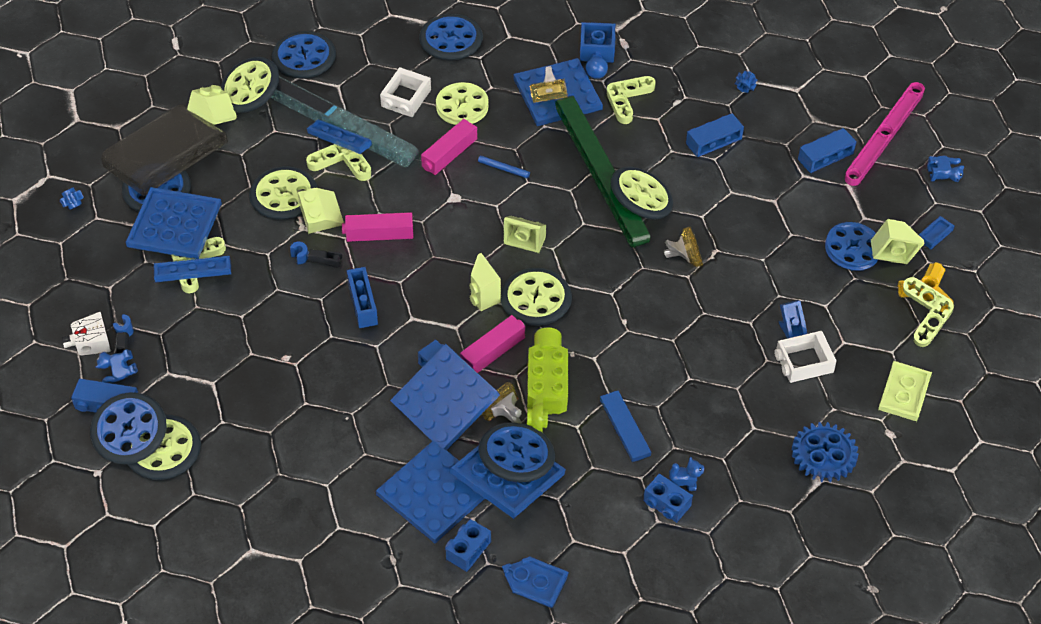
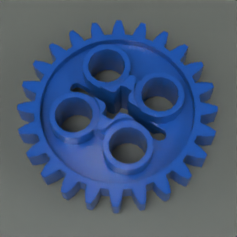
[791,422,859,482]

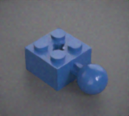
[580,22,616,79]

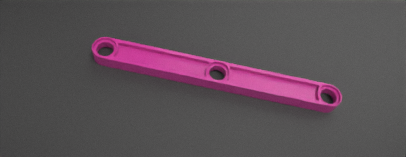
[845,82,925,186]

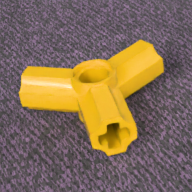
[898,262,954,312]

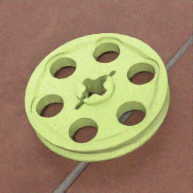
[436,82,488,125]

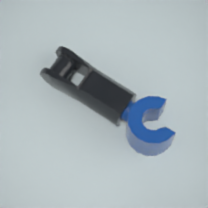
[290,241,343,268]
[113,314,134,365]

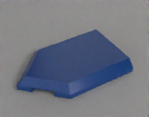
[502,557,569,608]

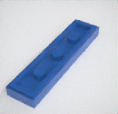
[307,119,372,154]
[154,256,231,282]
[600,391,651,462]

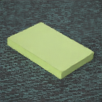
[878,361,932,421]

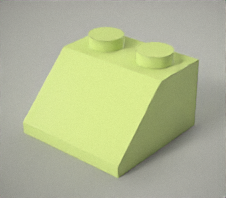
[187,85,237,125]
[298,188,344,234]
[504,216,546,253]
[871,219,925,264]
[470,253,501,311]

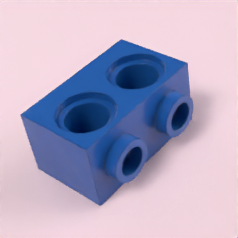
[643,474,693,523]
[445,519,491,572]

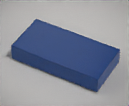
[919,216,955,249]

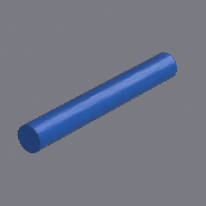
[478,155,530,179]

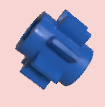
[735,71,757,93]
[60,187,84,210]

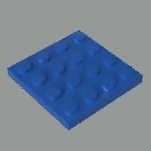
[514,58,603,126]
[126,187,222,259]
[390,344,500,450]
[450,435,566,519]
[376,440,485,543]

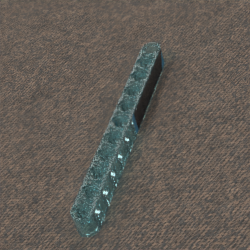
[259,73,419,167]

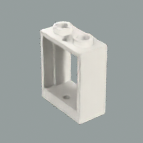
[380,67,431,117]
[775,331,836,383]

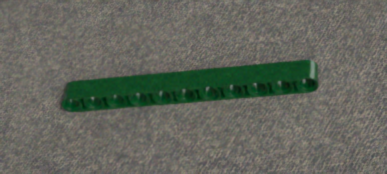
[555,95,650,248]

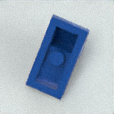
[779,300,807,339]

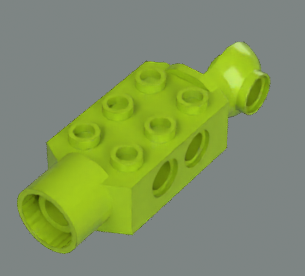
[527,328,568,432]

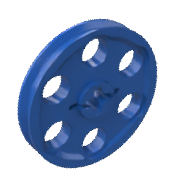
[825,222,879,271]

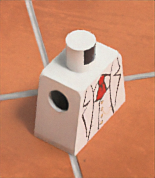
[62,312,111,355]

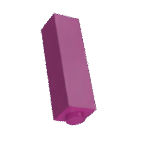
[421,119,477,175]
[342,213,413,242]
[460,315,525,373]

